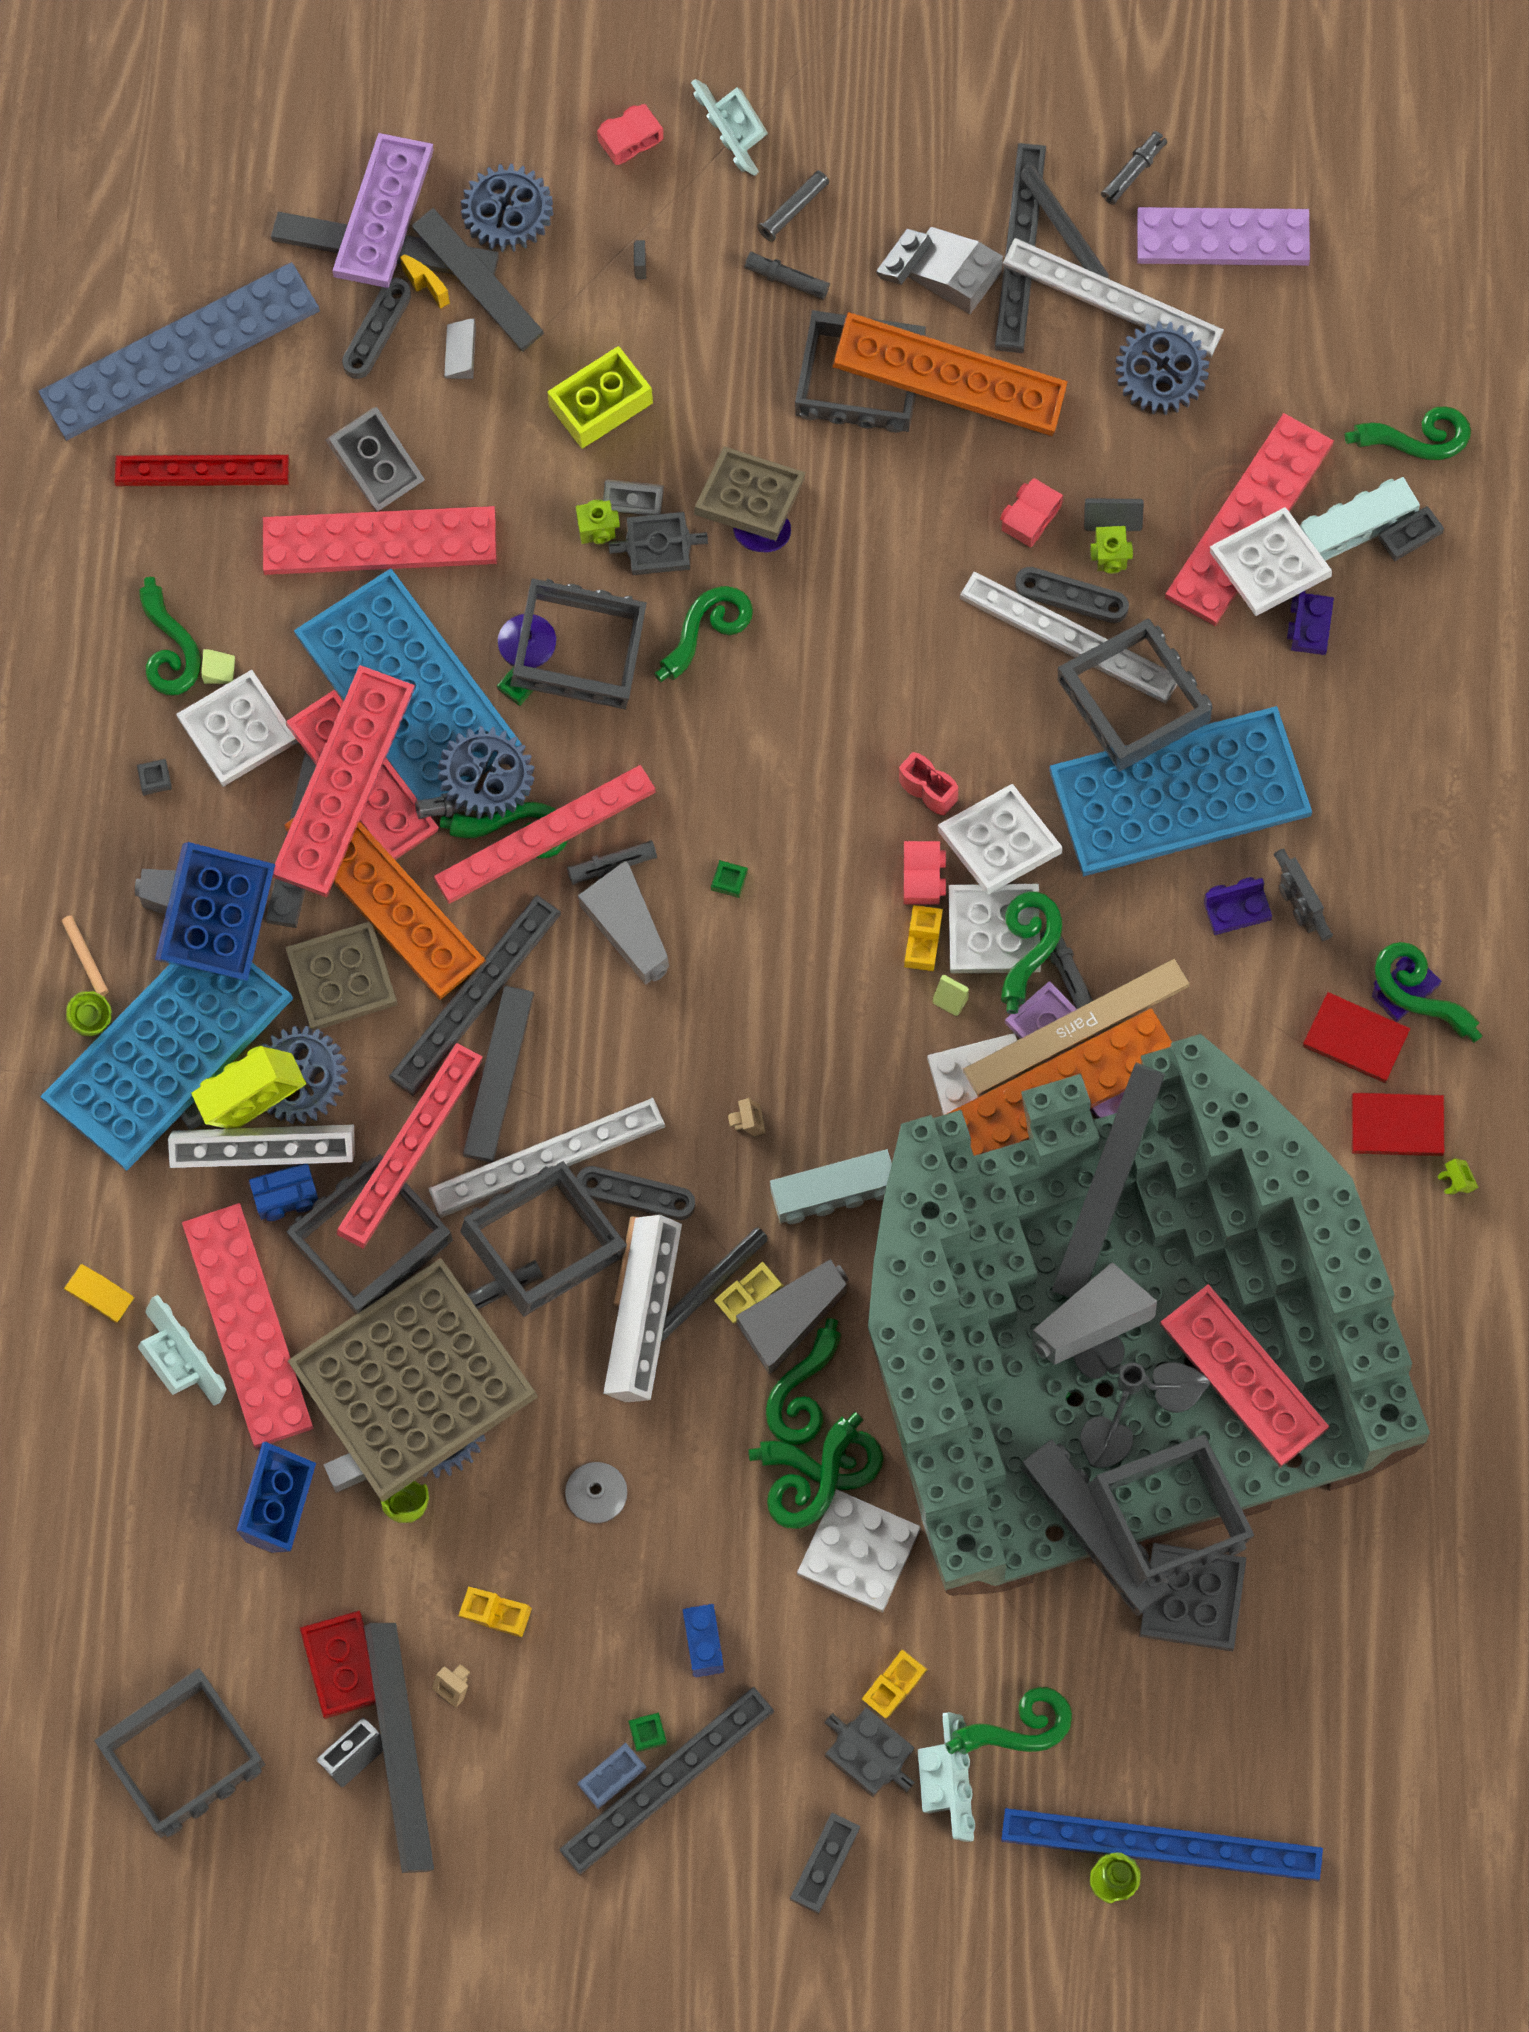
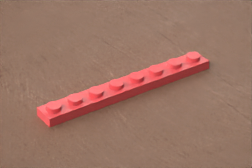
[434,765,655,904]
[337,1043,483,1249]

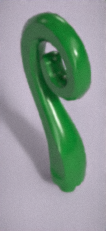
[1344,406,1471,460]
[139,577,201,696]
[654,586,753,682]
[440,802,568,859]
[1001,891,1062,1014]
[1375,942,1483,1043]
[766,1318,842,1445]
[767,1411,864,1529]
[748,1430,884,1490]
[945,1687,1072,1755]

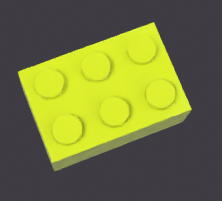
[547,346,653,449]
[191,1046,306,1129]

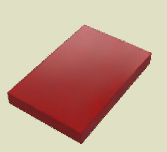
[1302,992,1411,1084]
[1352,1093,1444,1156]
[300,1610,376,1719]

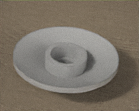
[565,1462,627,1523]

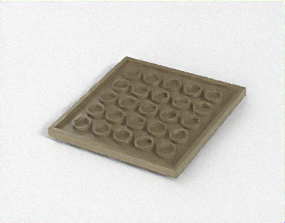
[288,1258,538,1502]

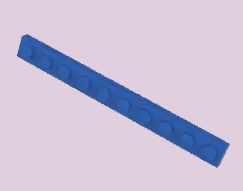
[1001,1808,1323,1882]

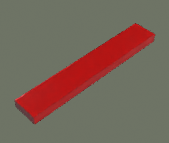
[114,455,290,486]

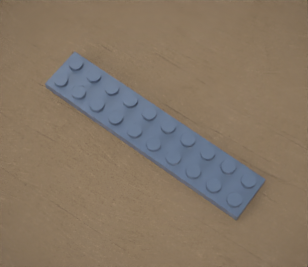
[38,262,320,441]

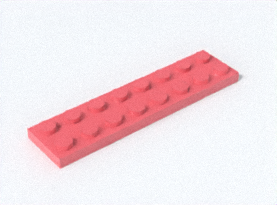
[1165,413,1334,626]
[263,506,497,575]
[273,665,415,897]
[182,1203,314,1449]

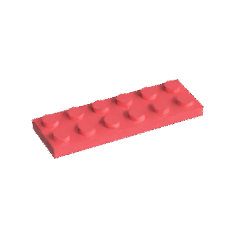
[286,689,439,860]
[1160,1284,1329,1468]

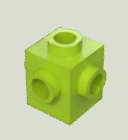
[576,500,620,544]
[1090,526,1133,574]

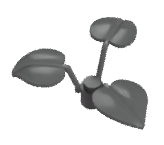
[1073,1336,1210,1468]

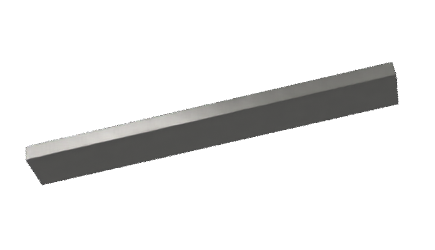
[995,143,1046,353]
[271,212,499,275]
[389,895,561,1096]
[1052,1062,1166,1298]
[364,1623,434,1873]
[559,1687,774,1875]

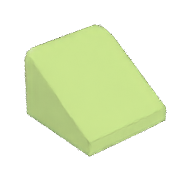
[202,649,235,684]
[933,975,969,1016]

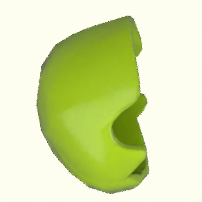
[66,991,112,1037]
[381,1481,429,1523]
[1090,1853,1141,1904]

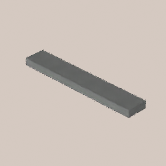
[412,208,544,352]
[463,986,534,1163]

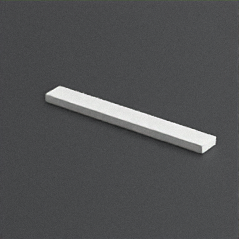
[1003,238,1224,358]
[960,571,1178,704]
[428,1098,665,1218]

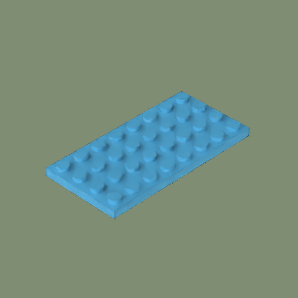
[294,568,522,800]
[1049,706,1312,877]
[40,963,293,1171]

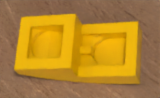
[400,254,450,309]
[904,905,943,971]
[64,1264,135,1323]
[458,1586,532,1638]
[862,1650,928,1719]

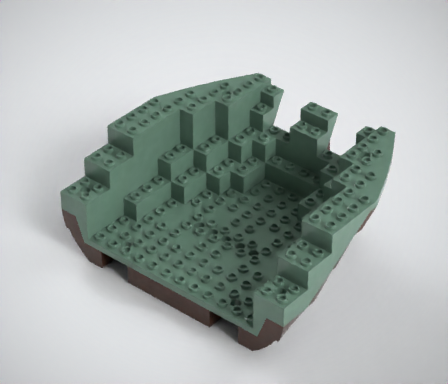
[868,1034,1430,1596]

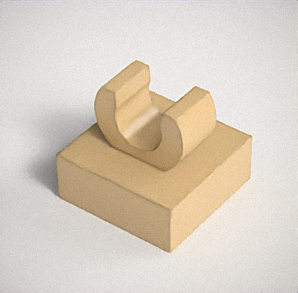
[728,1098,765,1136]
[432,1664,470,1708]

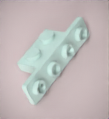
[691,79,768,176]
[138,1295,227,1406]
[918,1712,975,1842]

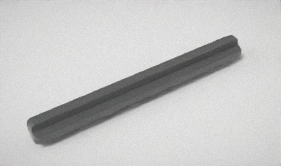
[1020,165,1109,278]
[661,1227,768,1341]

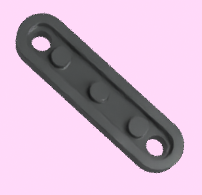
[342,278,411,379]
[1015,567,1129,623]
[577,1166,696,1220]

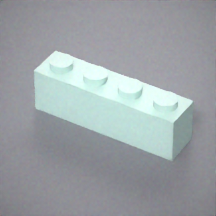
[1300,477,1420,561]
[770,1149,892,1224]

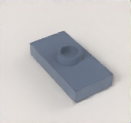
[577,1743,646,1809]

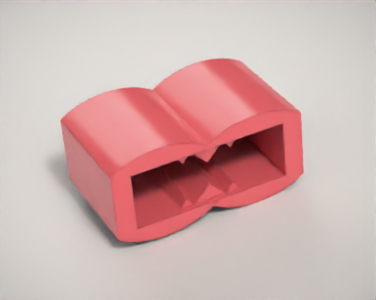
[597,104,664,165]
[1000,478,1063,548]
[899,752,958,816]
[904,841,946,905]

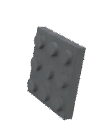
[1139,1543,1247,1652]

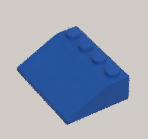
[155,842,275,981]

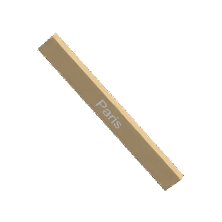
[963,959,1189,1097]

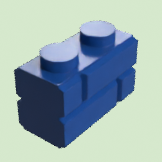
[249,1164,319,1221]
[683,1604,724,1677]

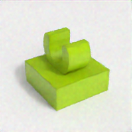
[1437,1159,1479,1195]

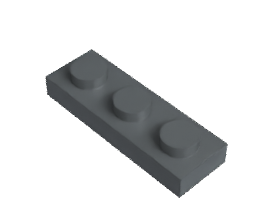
[790,1813,860,1914]

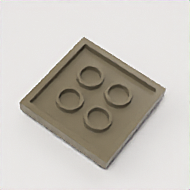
[694,446,806,541]
[285,922,398,1032]

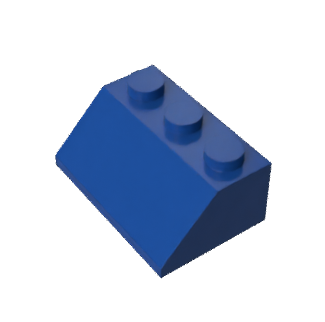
[236,1442,316,1553]

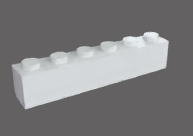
[168,1125,356,1168]
[603,1215,682,1403]

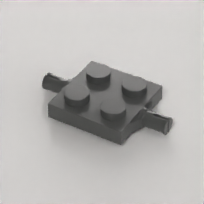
[608,512,708,575]
[1274,849,1333,941]
[824,1707,915,1797]

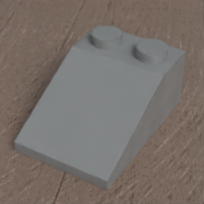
[908,227,1003,314]
[325,407,425,512]

